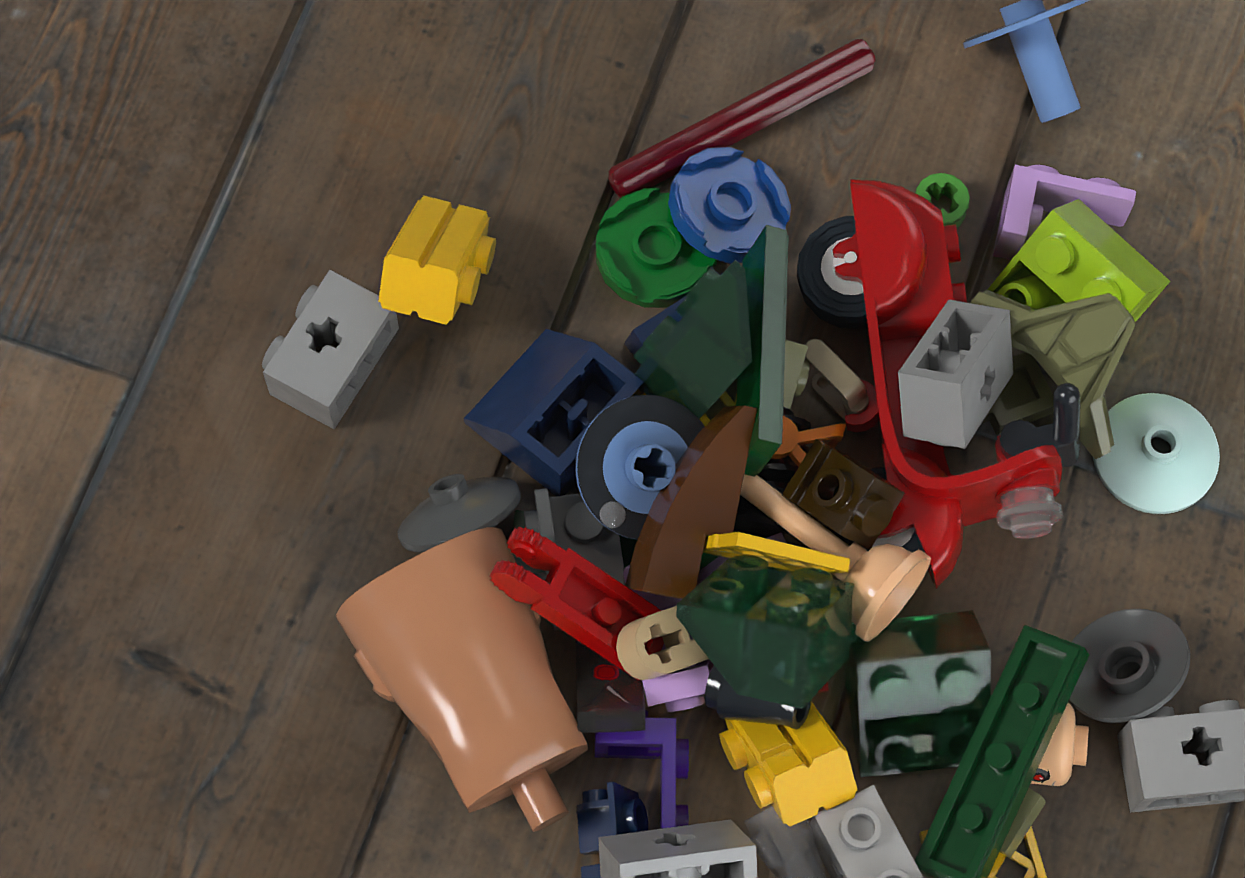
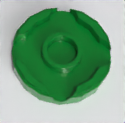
[596,188,717,308]

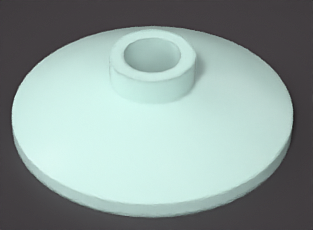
[1093,393,1220,514]

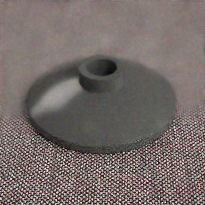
[398,474,521,552]
[1069,609,1190,723]

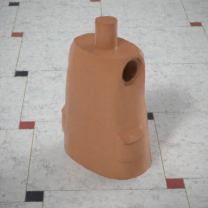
[336,527,588,832]

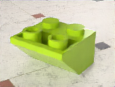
[987,199,1170,322]

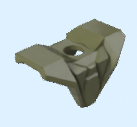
[970,289,1136,459]

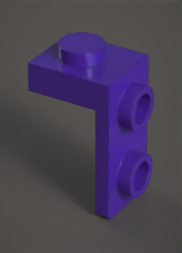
[595,707,689,829]

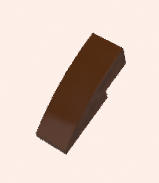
[625,406,757,601]

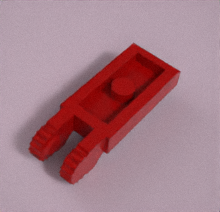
[489,526,664,681]

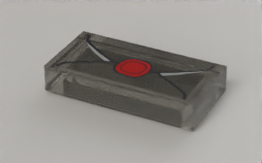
[575,639,645,732]

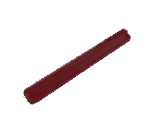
[608,39,876,198]

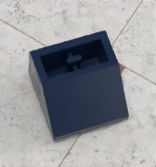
[464,329,644,497]

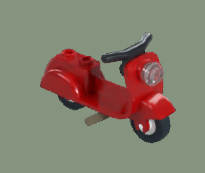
[796,179,1081,589]

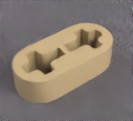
[616,597,735,680]

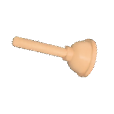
[740,474,931,642]

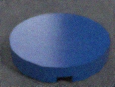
[668,147,791,264]

